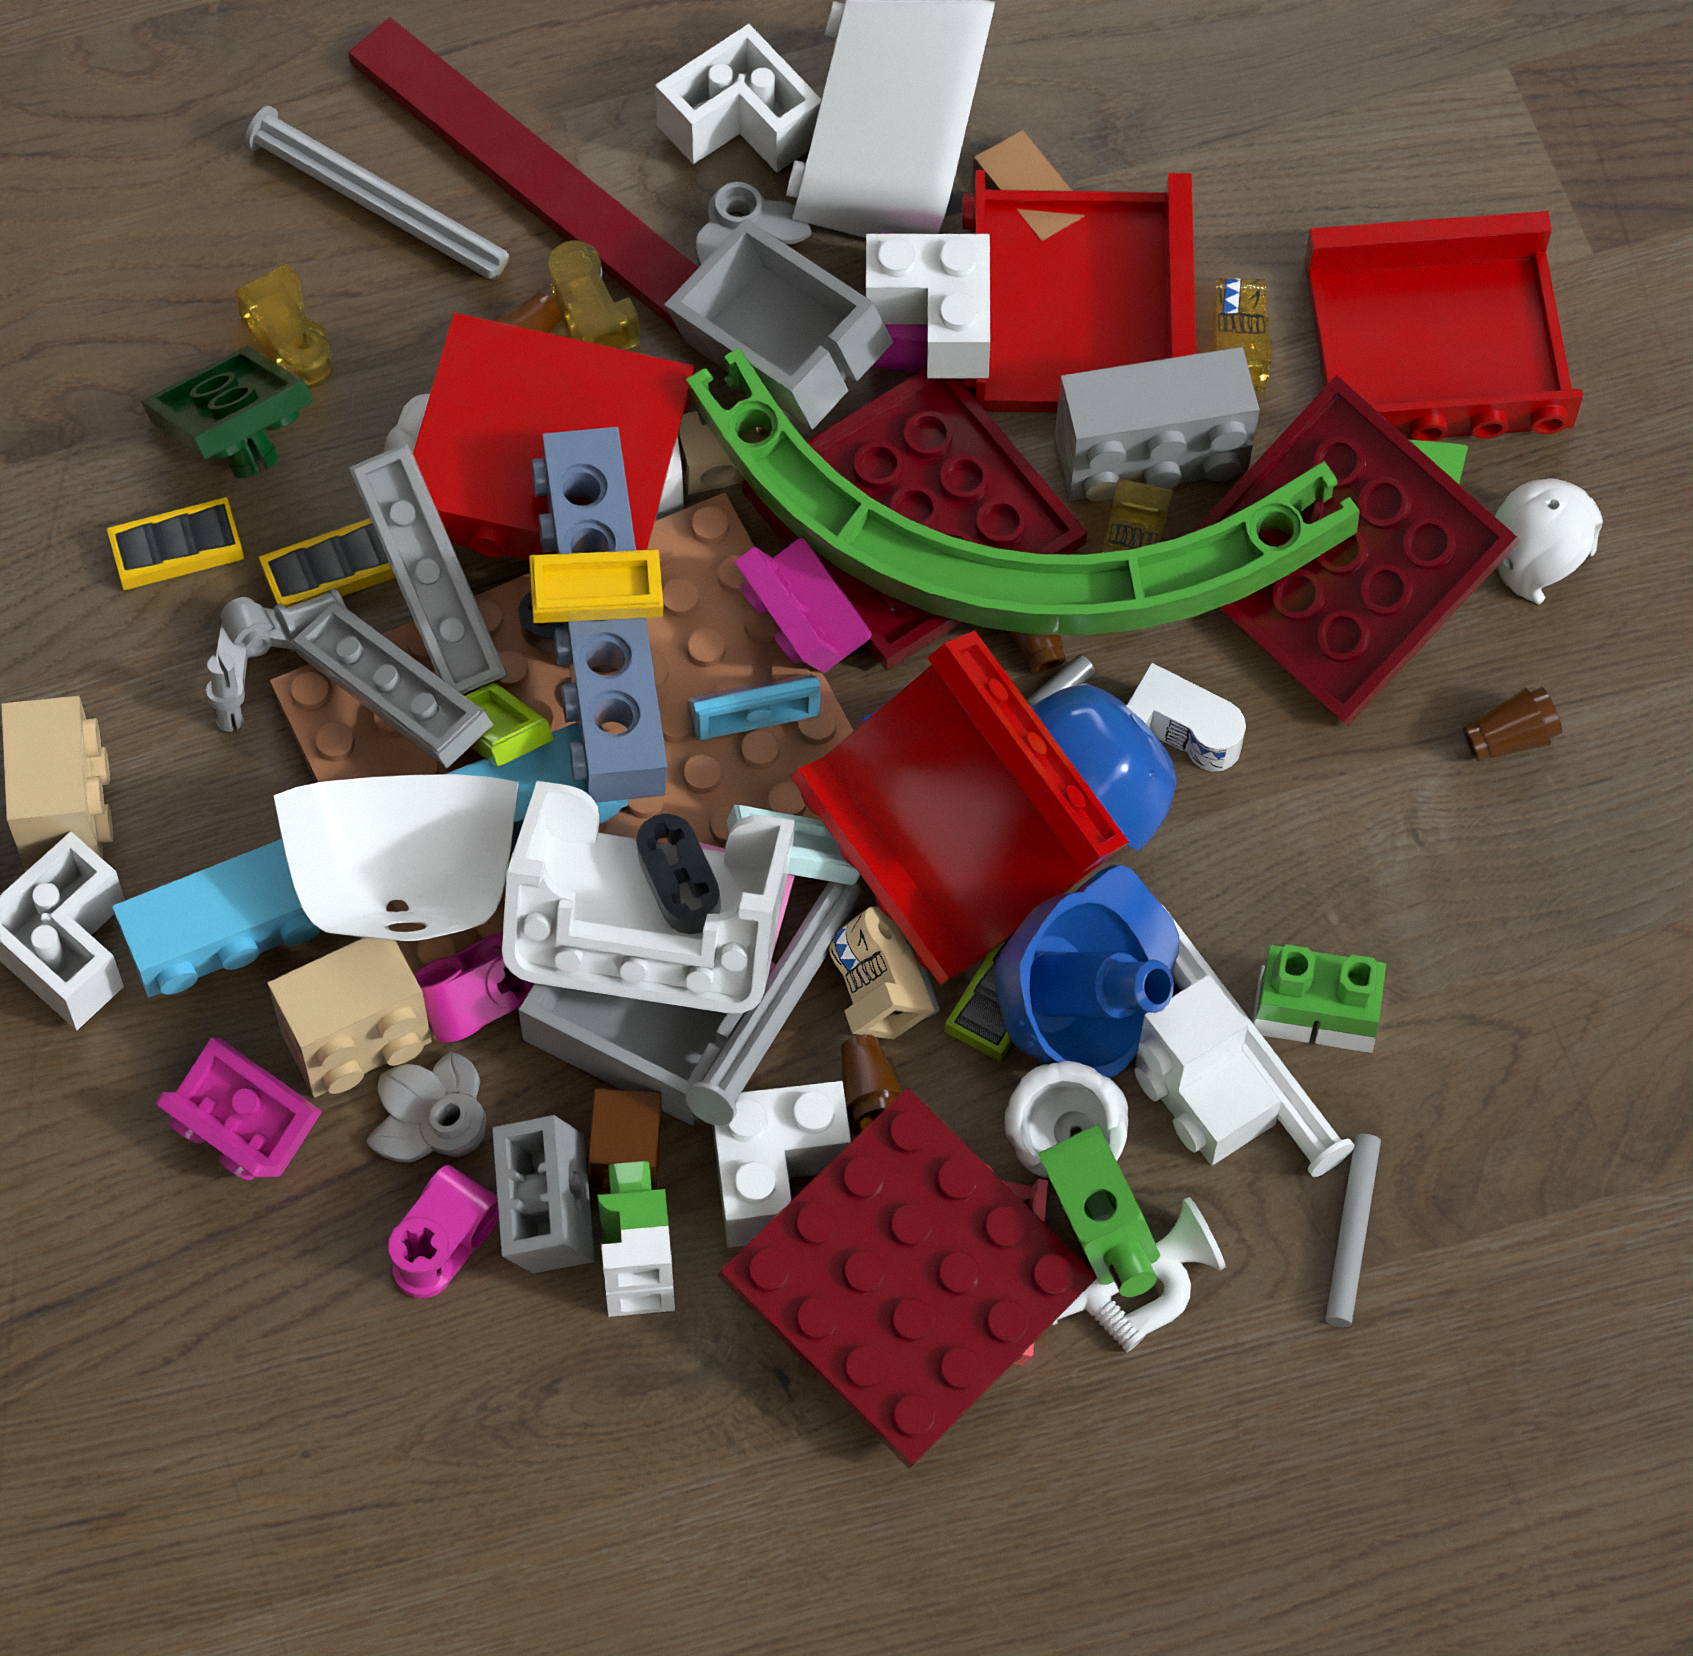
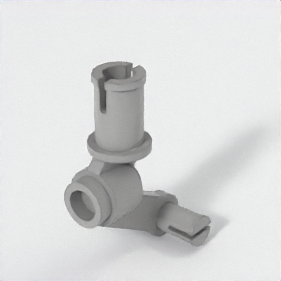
[206,589,346,732]

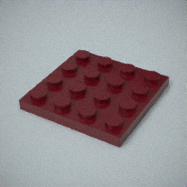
[742,367,1088,671]
[1191,375,1521,726]
[717,1087,1097,1469]

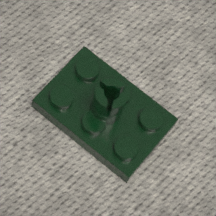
[141,346,314,478]

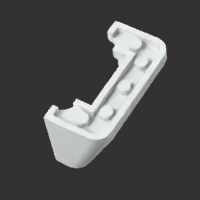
[786,0,995,238]
[502,781,795,1013]

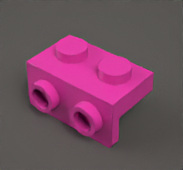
[735,538,872,673]
[156,1037,322,1181]

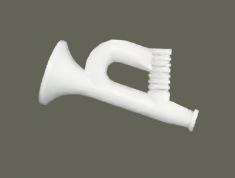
[1052,1197,1226,1353]

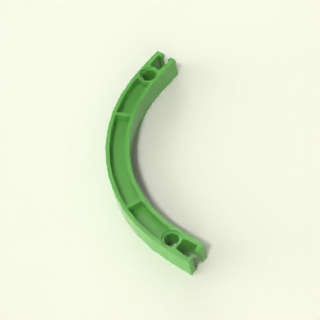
[686,348,1359,635]

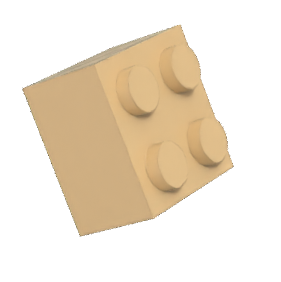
[1,696,113,871]
[268,927,432,1098]

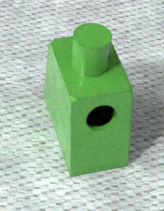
[1038,1124,1161,1297]

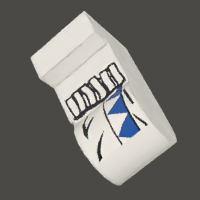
[1127,663,1246,771]

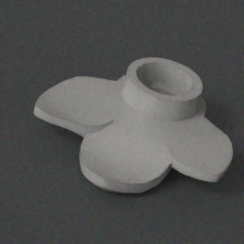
[696,182,811,266]
[366,1051,486,1163]

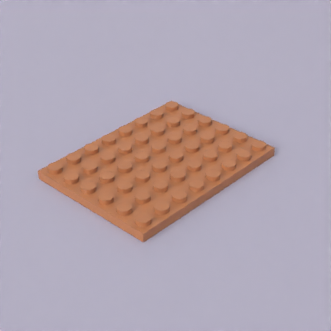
[270,492,854,975]

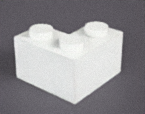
[655,24,822,173]
[866,234,990,378]
[0,831,125,1031]
[1134,974,1281,1166]
[712,1081,851,1248]

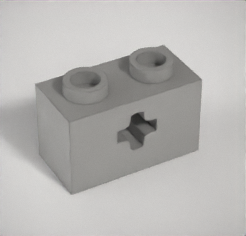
[492,1115,595,1274]

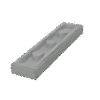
[349,443,508,696]
[290,600,493,768]

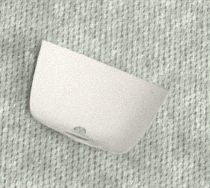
[273,774,518,941]

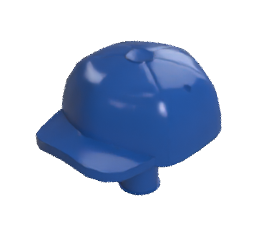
[1028,684,1177,851]
[993,865,1179,1077]

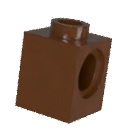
[589,1089,662,1194]

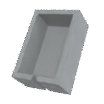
[664,218,893,430]
[1054,347,1260,501]
[519,983,746,1126]

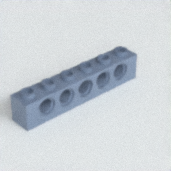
[531,427,668,803]

